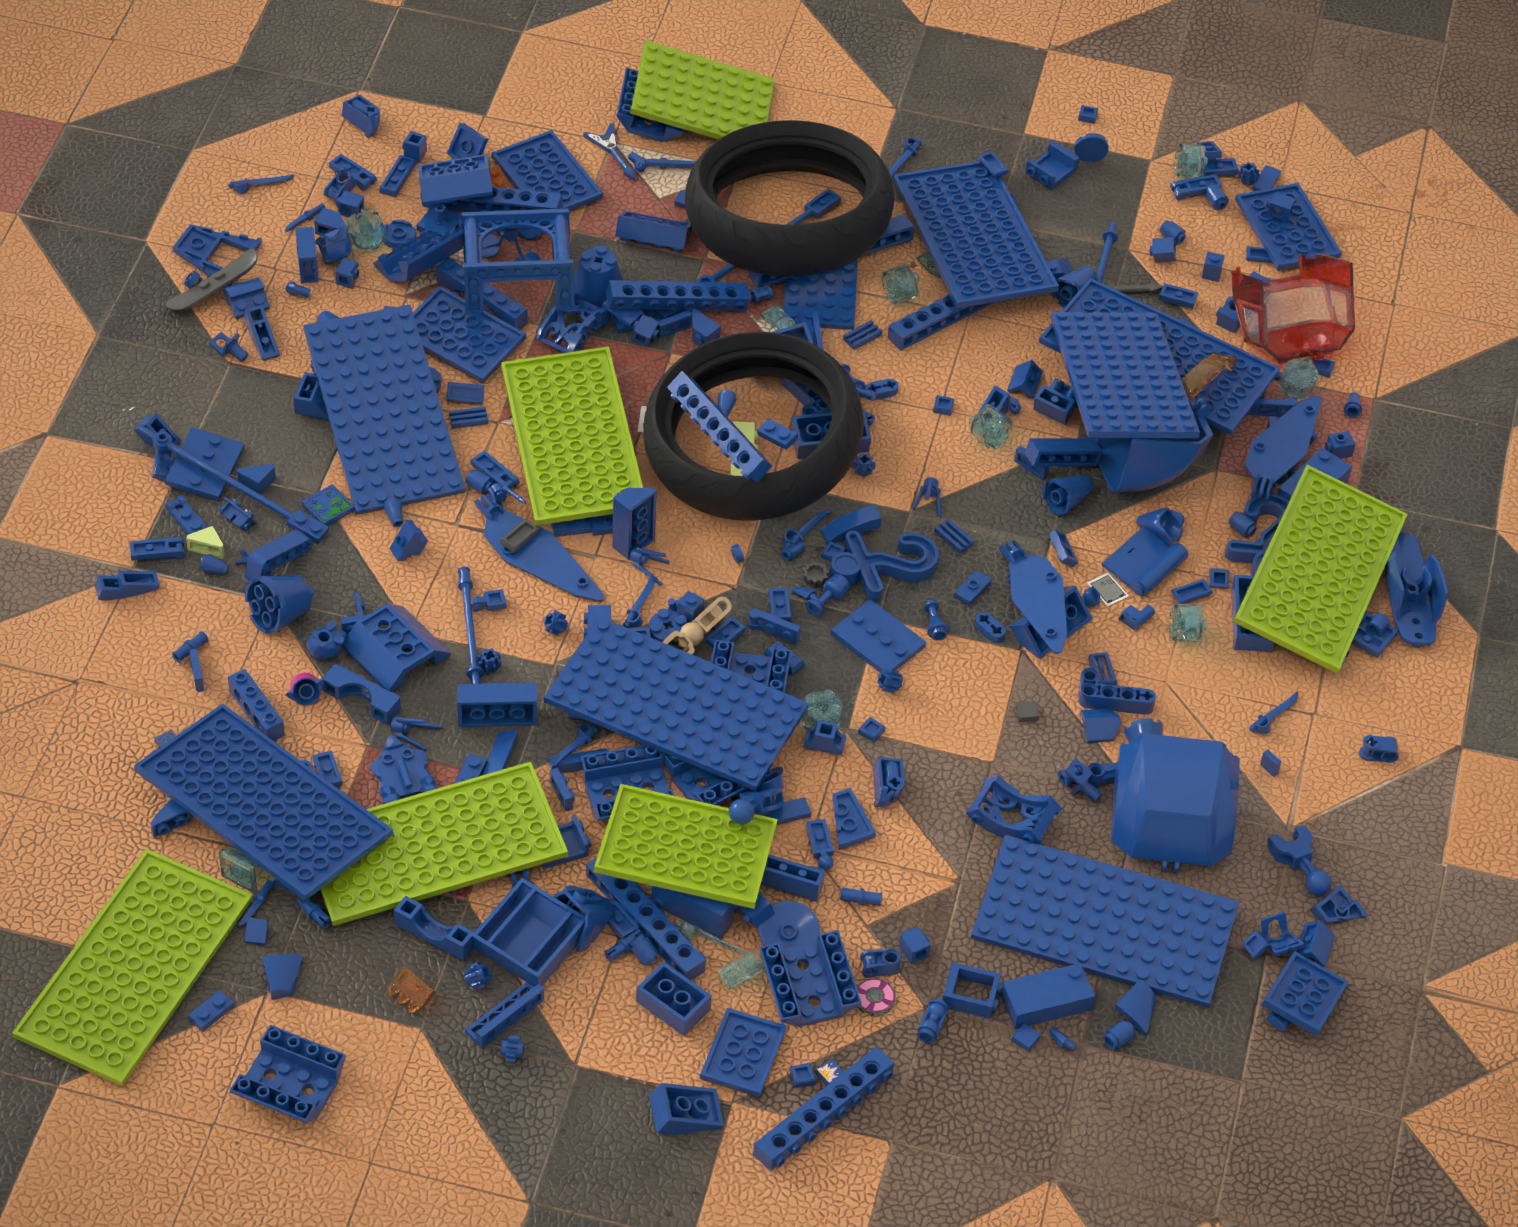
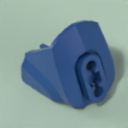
[554,885,613,953]

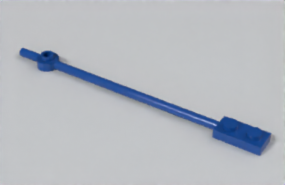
[697,189,841,282]
[137,425,329,544]

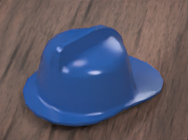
[757,767,784,800]

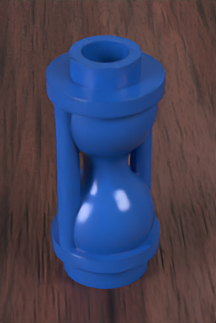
[918,999,949,1043]

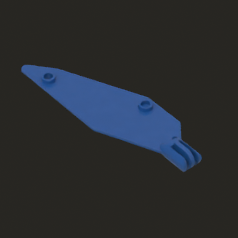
[1245,396,1322,501]
[474,493,604,601]
[999,540,1067,654]

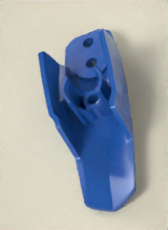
[1385,533,1448,648]

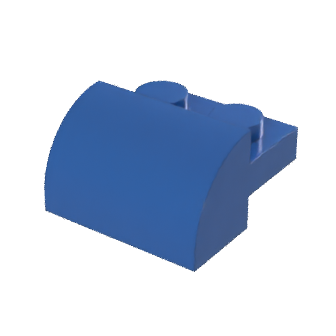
[223,277,270,319]

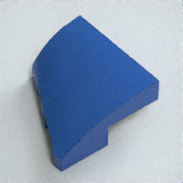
[262,954,303,1000]

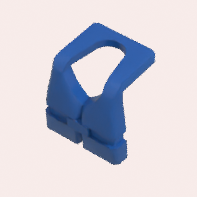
[1261,912,1304,957]

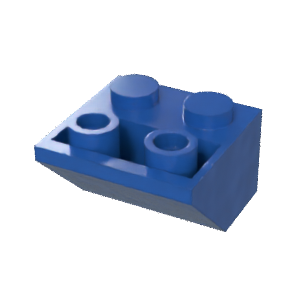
[294,372,329,420]

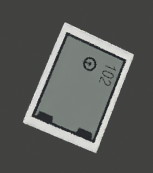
[1087,573,1129,606]

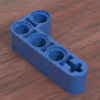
[781,378,831,415]
[245,530,313,581]
[1078,667,1156,715]

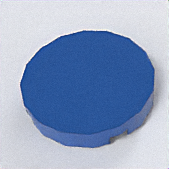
[1074,133,1109,162]
[381,220,416,248]

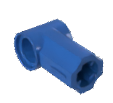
[1088,762,1117,789]

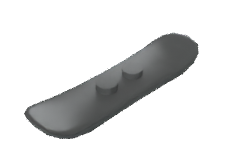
[165,249,258,311]

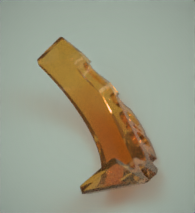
[1181,353,1238,402]

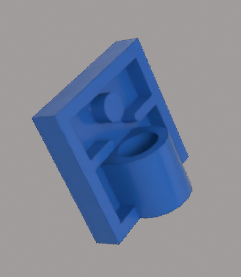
[1352,612,1398,658]

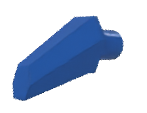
[791,587,819,601]
[1050,1026,1077,1051]

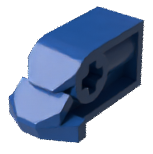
[342,95,380,138]
[873,757,905,807]

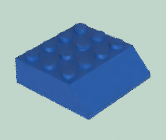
[472,878,585,987]

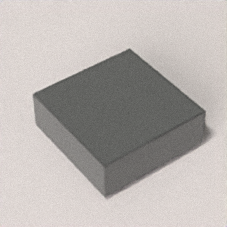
[1016,701,1039,722]

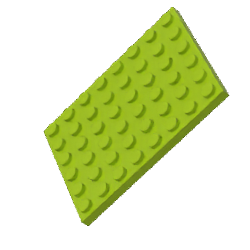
[630,40,774,139]
[593,784,778,909]

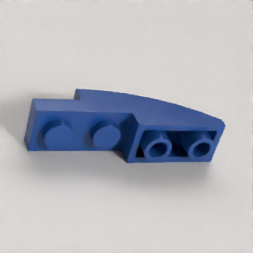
[150,800,191,838]

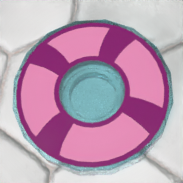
[857,978,896,1017]

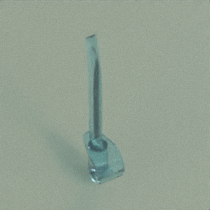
[676,920,748,956]

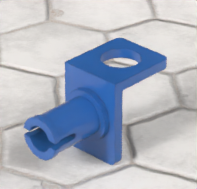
[209,332,249,362]
[1065,759,1102,802]

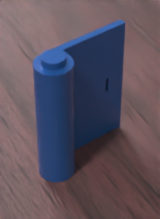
[1102,526,1189,596]

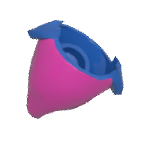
[285,672,325,705]

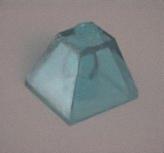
[219,847,257,894]

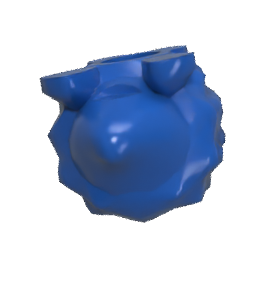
[306,621,347,660]

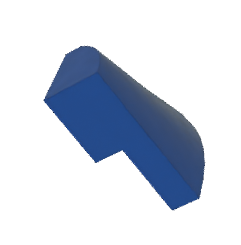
[1309,885,1367,923]
[1115,979,1156,1036]

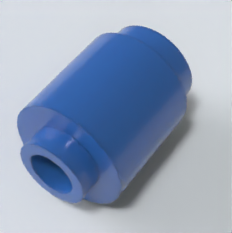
[1206,185,1229,210]
[1159,220,1186,245]
[465,470,494,495]
[1228,511,1257,538]
[629,933,658,965]
[1103,1020,1135,1050]

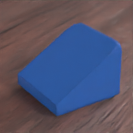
[1209,568,1230,589]
[245,918,269,945]

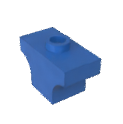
[389,520,428,561]
[803,720,846,755]

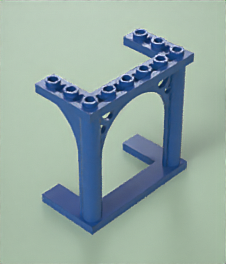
[462,209,575,314]

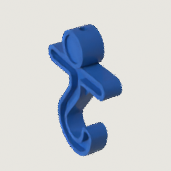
[1225,493,1289,576]
[830,530,939,602]

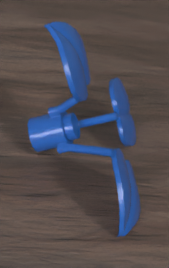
[481,229,542,261]

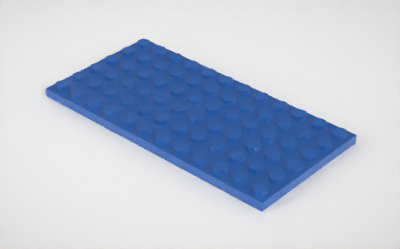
[893,161,1059,308]
[1039,278,1280,435]
[303,305,466,515]
[1050,311,1200,438]
[544,617,809,791]
[134,704,393,901]
[971,835,1239,1008]

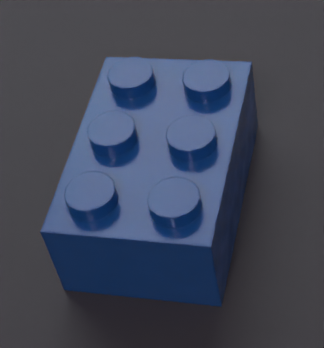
[636,961,712,1036]

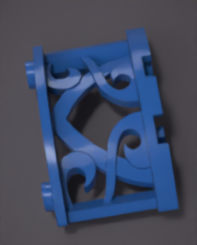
[535,293,611,353]
[966,775,1062,844]

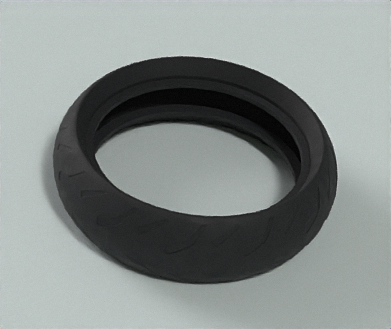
[685,120,894,277]
[643,332,864,521]

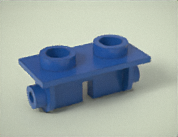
[219,497,257,531]

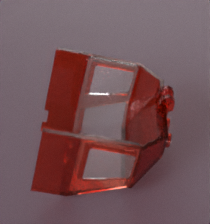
[1231,254,1355,364]

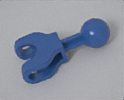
[729,788,784,825]
[1267,825,1332,896]

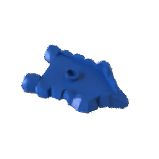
[371,735,438,804]

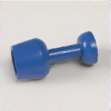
[806,574,850,617]

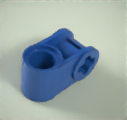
[323,169,356,203]
[1359,735,1399,763]
[860,949,900,977]

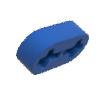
[865,379,899,400]
[975,612,1006,643]

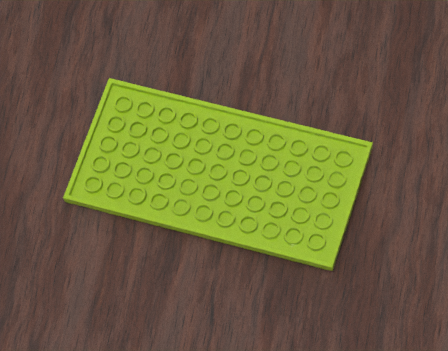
[501,346,643,526]
[1233,465,1408,673]
[320,762,568,926]
[12,849,253,1087]

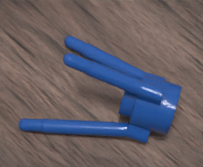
[912,477,941,517]
[488,483,526,509]
[630,547,669,586]
[391,716,442,751]

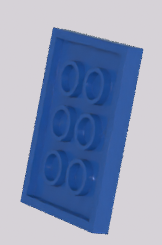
[165,427,244,501]
[831,599,926,673]
[1262,951,1349,1036]
[700,1008,787,1097]

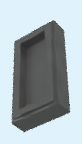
[500,518,540,553]

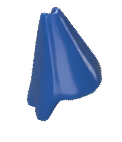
[1136,508,1185,546]

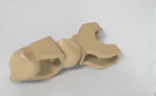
[662,596,732,654]

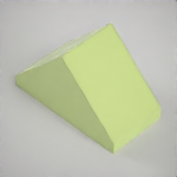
[186,526,225,559]

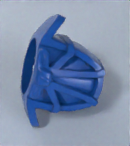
[315,227,352,264]

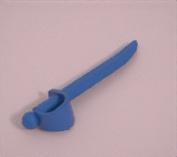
[889,137,922,178]
[228,174,294,194]
[782,510,832,547]
[623,573,655,628]
[1249,692,1298,734]
[554,724,598,767]

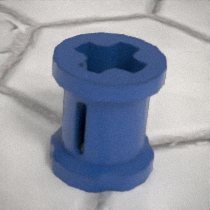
[750,284,773,304]
[1058,766,1082,787]

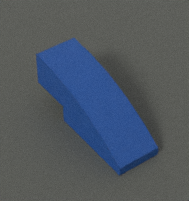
[821,504,881,544]
[95,571,160,600]

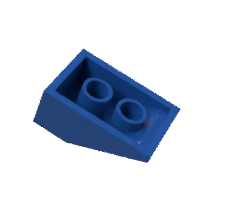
[649,1083,724,1135]

